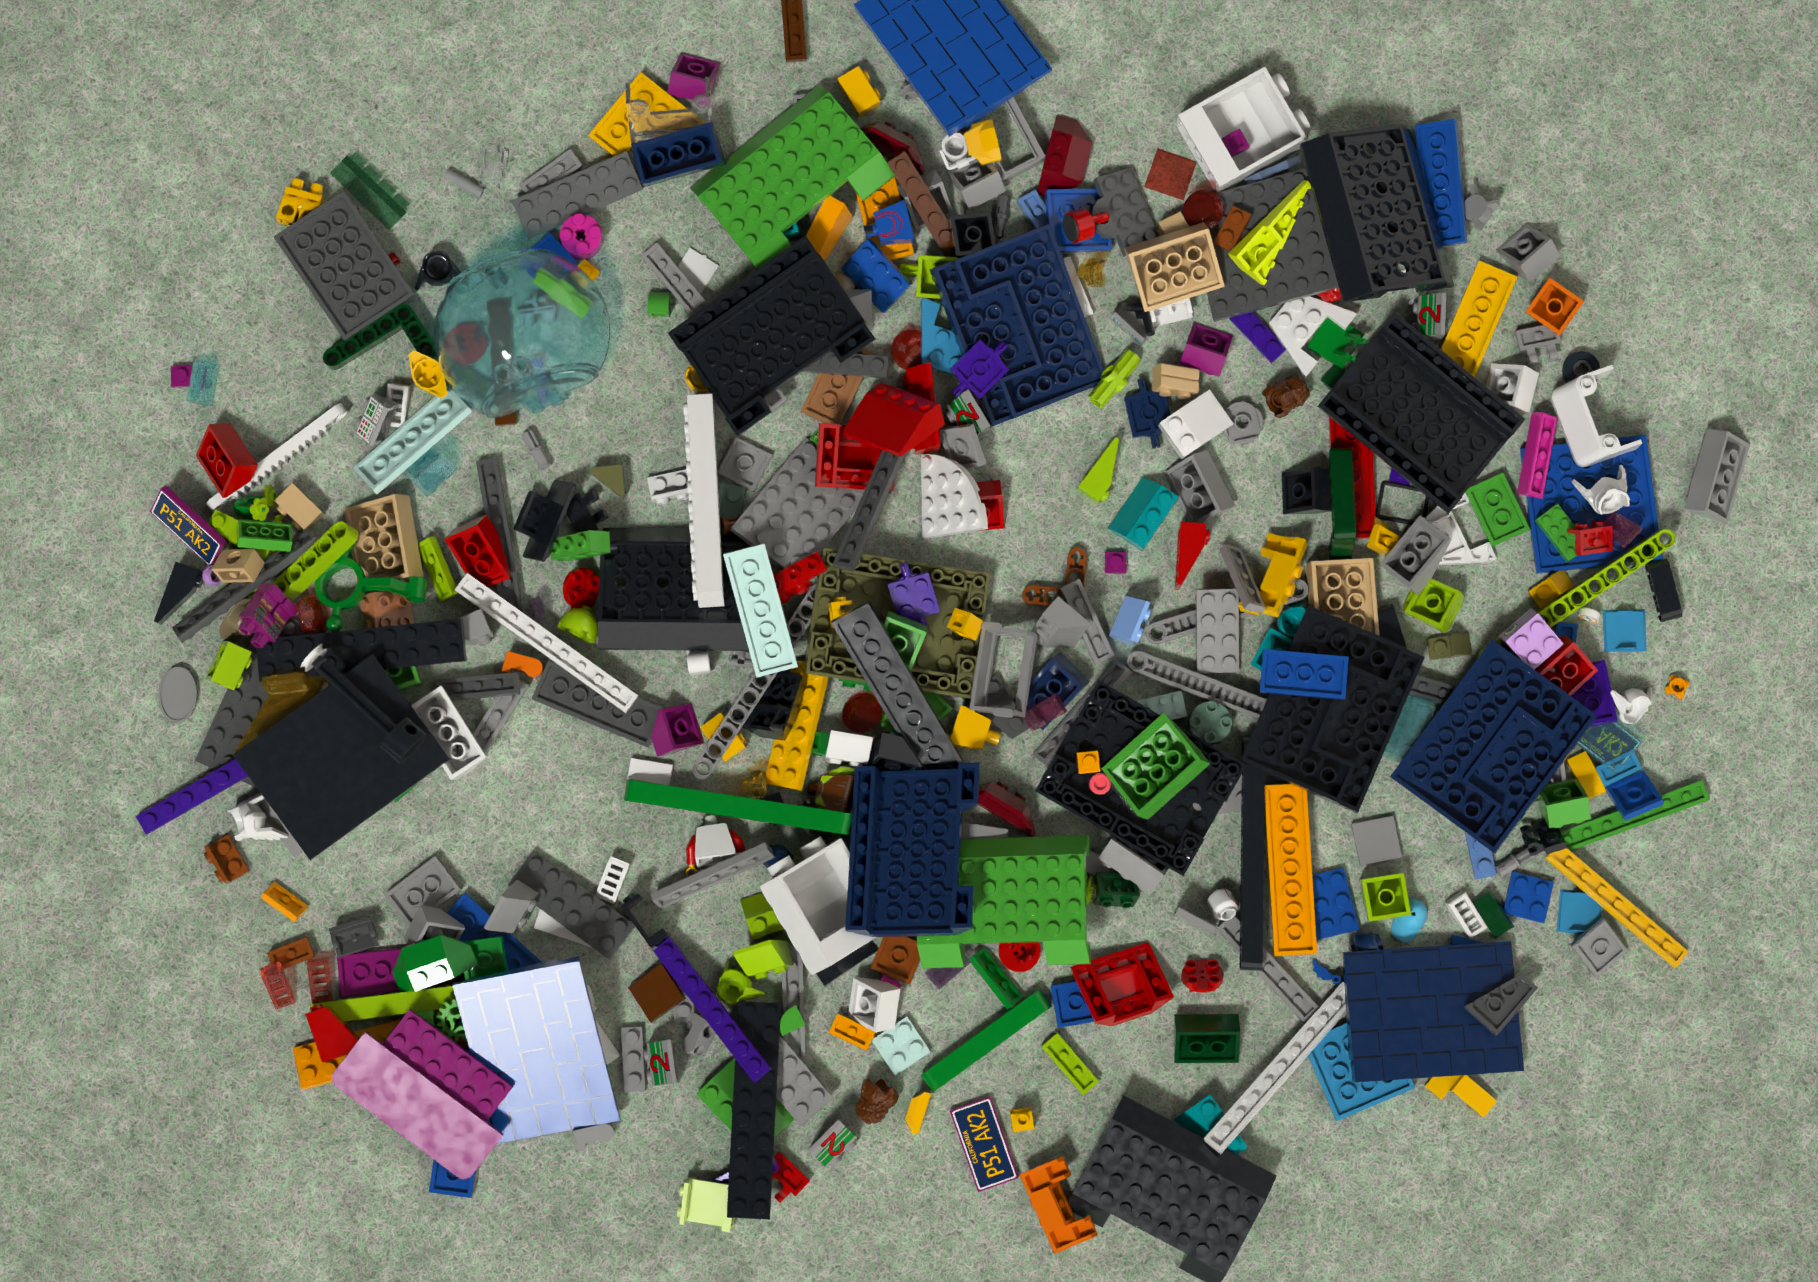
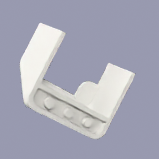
[1551,365,1642,467]

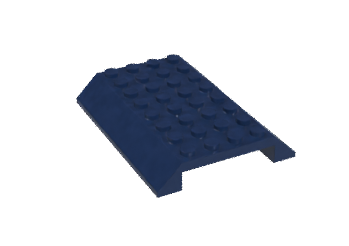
[845,763,980,937]

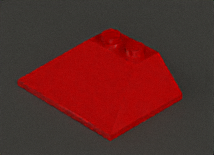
[815,423,894,491]
[1070,942,1174,1026]

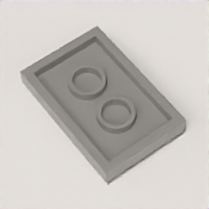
[384,856,461,927]

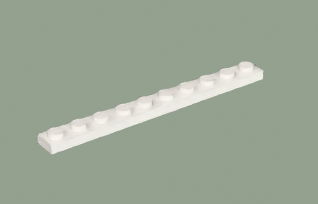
[455,573,639,713]
[1204,982,1346,1154]

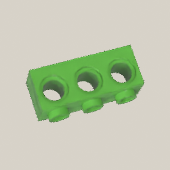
[551,530,610,561]

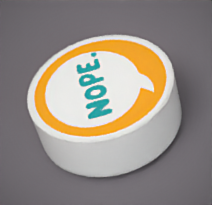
[1578,607,1600,623]

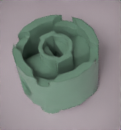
[1188,701,1232,745]

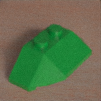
[392,934,479,992]

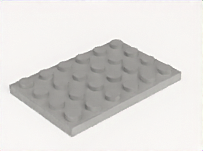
[730,438,865,570]

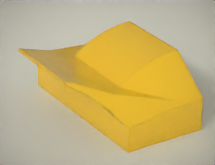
[964,119,1001,165]
[1367,517,1401,556]
[905,1091,931,1135]

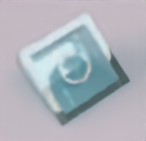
[402,445,457,497]

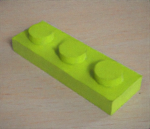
[418,536,459,602]
[1041,1033,1099,1095]

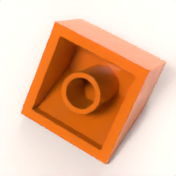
[1525,277,1584,336]

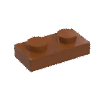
[1213,206,1252,252]
[267,937,315,973]

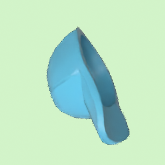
[1391,898,1428,943]

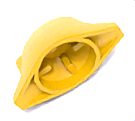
[408,350,447,398]

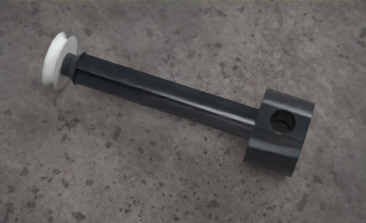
[300,644,427,764]

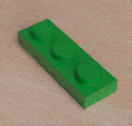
[968,947,1024,1010]

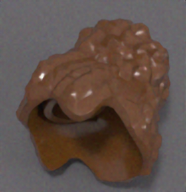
[1262,375,1310,418]
[855,1079,899,1125]

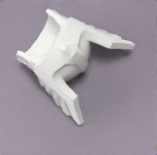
[1571,465,1630,515]
[227,793,288,841]

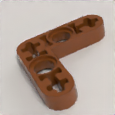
[1022,547,1087,607]

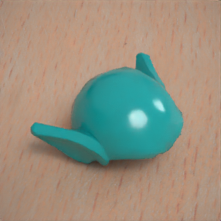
[1277,600,1306,640]

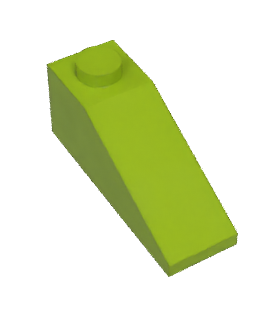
[1077,437,1119,504]
[208,509,271,560]

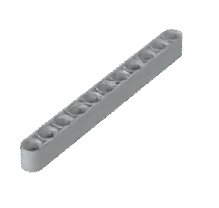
[692,584,816,779]

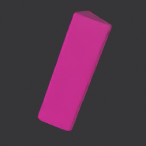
[1517,412,1558,499]

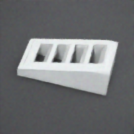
[386,383,411,427]
[595,856,631,904]
[1444,891,1487,939]

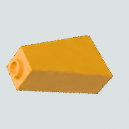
[806,196,853,261]

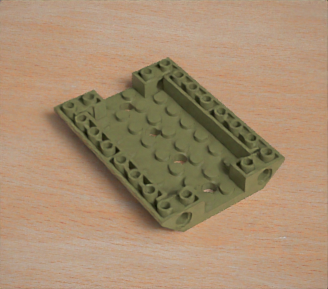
[805,548,990,699]

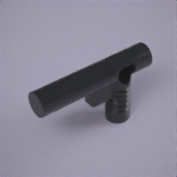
[1123,298,1155,336]

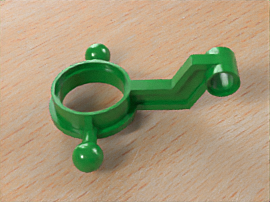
[315,543,427,632]

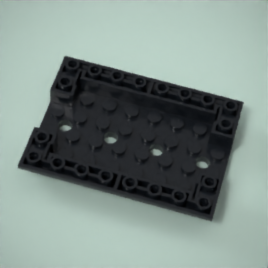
[1300,124,1454,303]
[598,528,771,651]
[1035,680,1247,876]

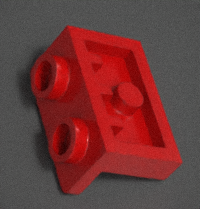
[1567,521,1613,555]

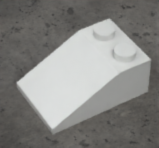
[1158,389,1234,460]

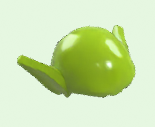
[716,960,765,1005]

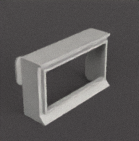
[970,97,1046,183]
[969,622,1038,718]

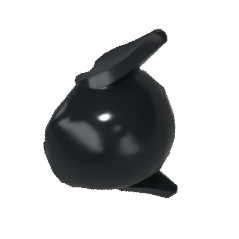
[414,251,467,290]

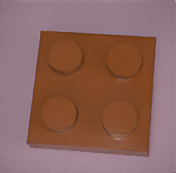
[870,936,920,985]

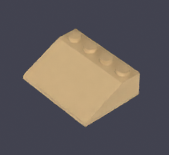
[1124,222,1225,312]
[344,494,424,582]
[1306,558,1379,635]

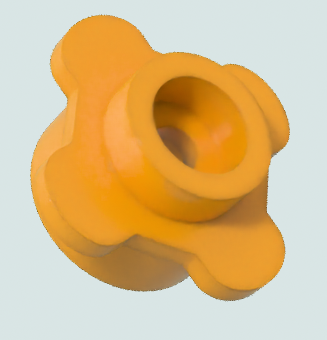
[1664,675,1689,699]

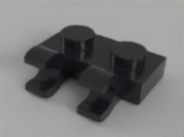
[567,490,609,533]
[1520,819,1567,856]

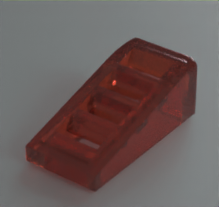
[307,957,334,1004]
[260,962,296,1010]

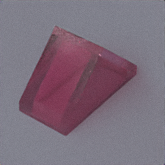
[1604,512,1643,549]

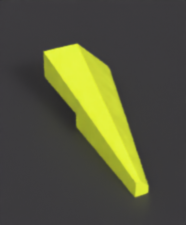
[1228,180,1311,285]

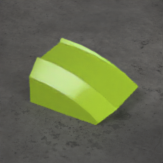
[1403,578,1464,633]

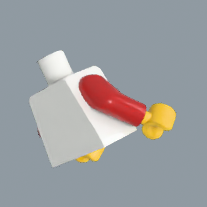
[685,815,746,877]

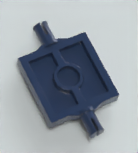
[1124,378,1171,449]

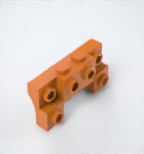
[1020,1156,1098,1254]

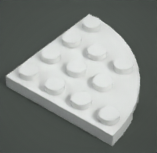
[921,454,988,539]

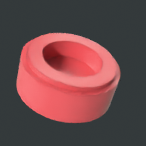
[1089,773,1111,795]

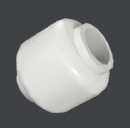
[1207,889,1238,921]

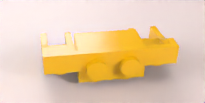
[1238,532,1307,618]

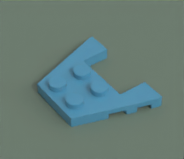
[920,298,962,377]

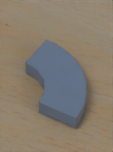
[1244,156,1301,185]

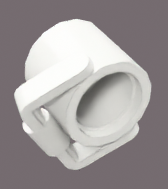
[938,133,976,170]

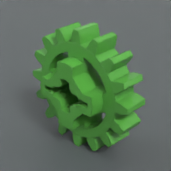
[436,995,467,1042]

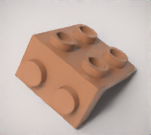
[360,592,414,629]

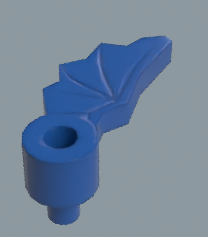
[1312,960,1342,984]

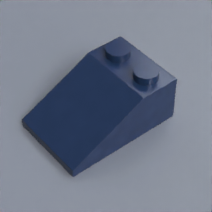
[1013,652,1090,730]

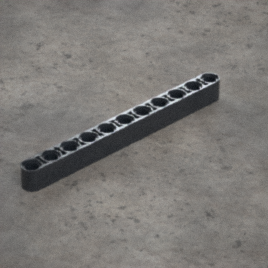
[1239,738,1265,971]

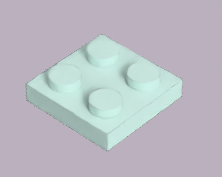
[872,1016,930,1076]

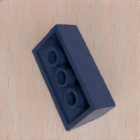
[631,122,726,186]

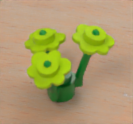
[234,484,284,523]

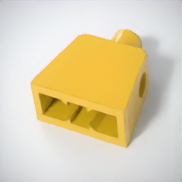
[950,705,1001,750]

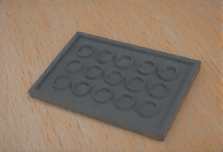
[273,191,415,342]

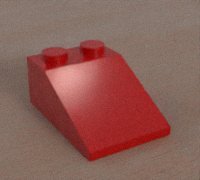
[444,514,511,587]
[1175,522,1210,590]

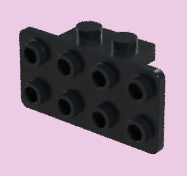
[513,480,576,562]

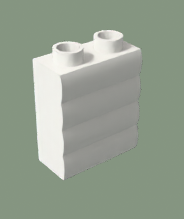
[1175,67,1311,193]
[760,836,876,975]

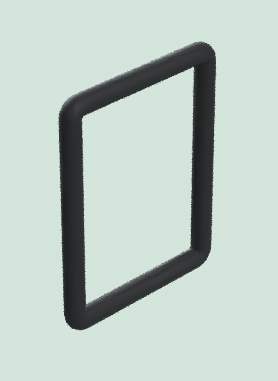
[1375,481,1429,525]

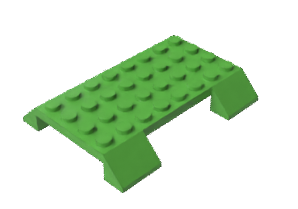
[690,84,895,269]
[917,835,1091,969]

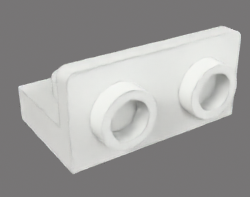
[647,469,689,505]

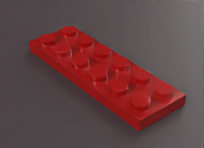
[1329,416,1375,539]

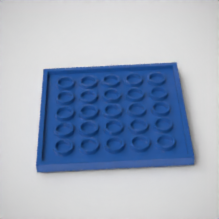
[1520,435,1663,574]

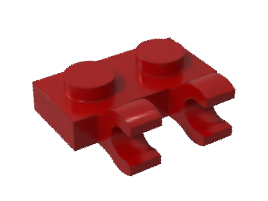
[772,1151,810,1203]

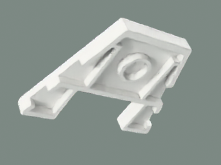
[1269,296,1357,378]
[1425,493,1497,566]

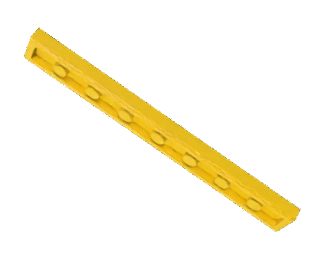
[1545,848,1689,968]

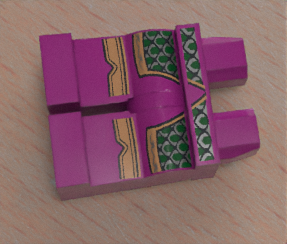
[238,583,299,648]

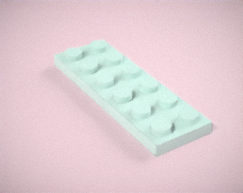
[353,385,472,494]
[723,543,798,678]

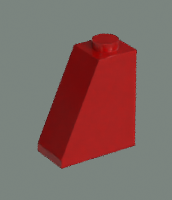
[305,1004,360,1063]

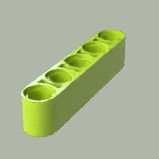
[272,521,358,602]

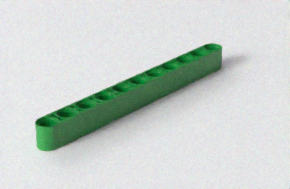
[624,779,852,835]

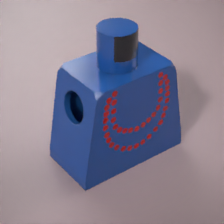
[863,200,914,245]

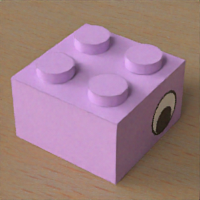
[1499,608,1563,670]

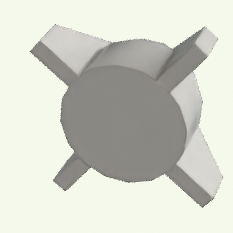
[1464,184,1500,232]

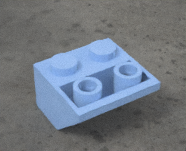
[1109,596,1152,646]

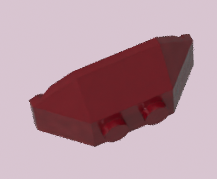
[1037,115,1092,197]
[859,121,924,175]
[978,781,1036,837]

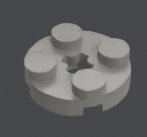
[1223,402,1263,445]

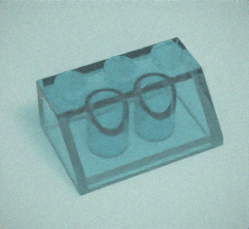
[1382,697,1436,764]

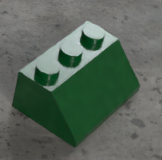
[1174,1014,1240,1063]

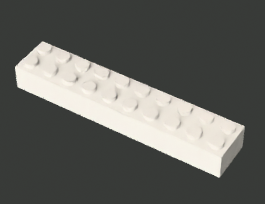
[683,394,724,608]

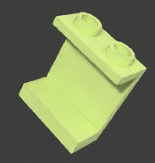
[677,1178,735,1232]

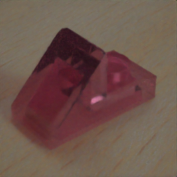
[1024,693,1067,731]

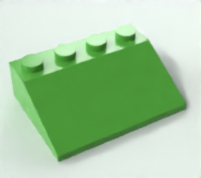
[1101,712,1210,820]
[696,1058,794,1139]

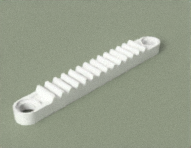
[206,403,348,513]

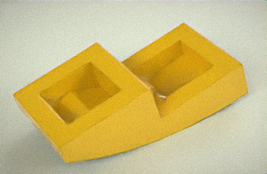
[1567,751,1606,800]

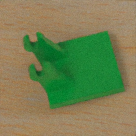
[1306,318,1367,369]

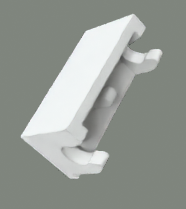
[1149,298,1193,327]

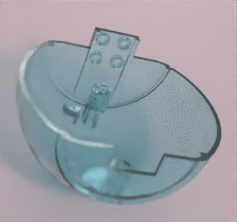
[434,249,610,418]

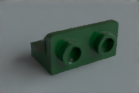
[1093,872,1140,908]

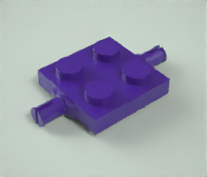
[950,339,1009,399]
[887,562,940,630]

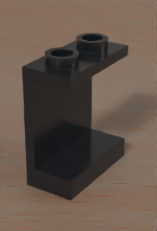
[621,893,670,949]

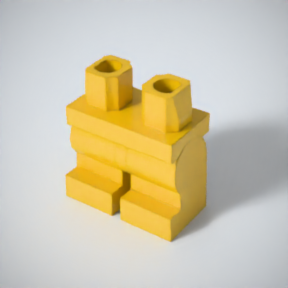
[276,178,325,226]

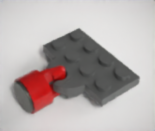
[1063,168,1159,257]

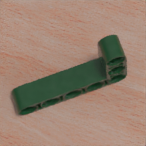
[323,304,437,370]
[1329,447,1356,560]

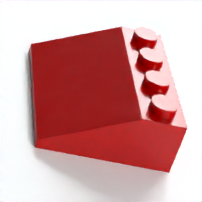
[842,382,945,457]

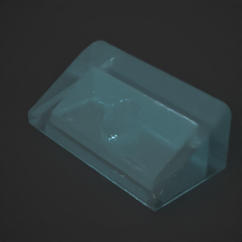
[187,361,219,407]

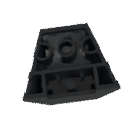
[734,671,803,741]

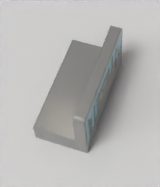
[1110,302,1155,347]

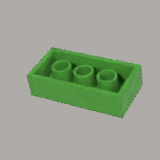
[1535,504,1577,563]
[237,519,292,552]

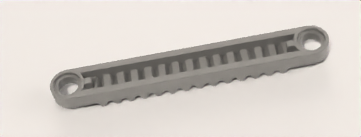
[1146,579,1308,644]
[1127,651,1267,720]

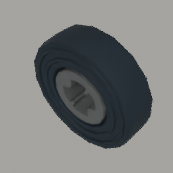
[1562,351,1600,382]

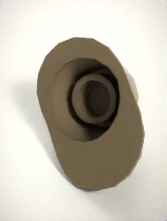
[219,598,254,642]

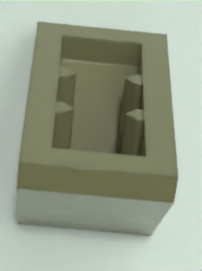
[589,464,626,500]

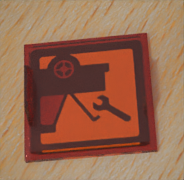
[1144,148,1197,200]

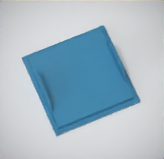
[1603,609,1647,652]
[1557,889,1602,934]

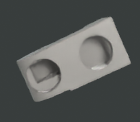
[682,1012,715,1057]
[573,1123,614,1151]

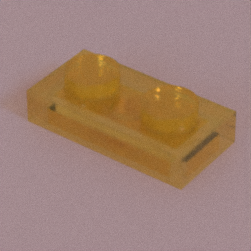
[262,672,310,696]

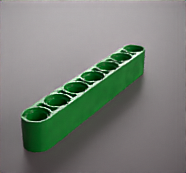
[920,989,1052,1093]

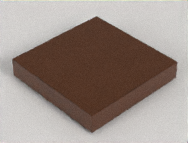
[628,963,686,1023]

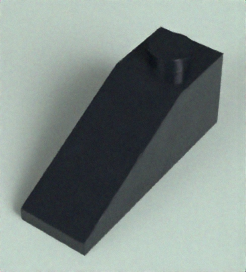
[154,562,203,625]
[816,941,878,986]

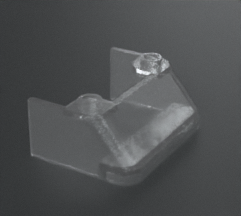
[626,77,714,144]

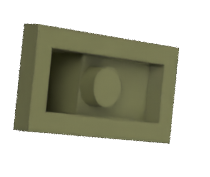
[1427,634,1472,660]

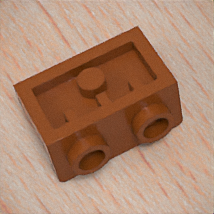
[204,835,250,884]

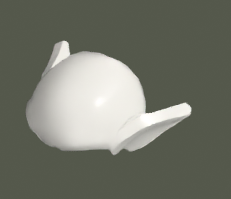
[1611,687,1653,724]

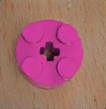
[560,213,603,260]

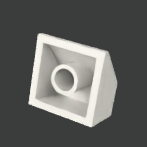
[1486,363,1539,413]
[825,730,873,768]
[848,977,900,1032]

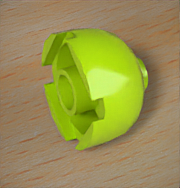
[557,605,598,644]

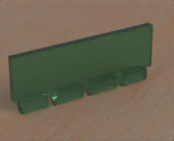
[330,152,410,230]

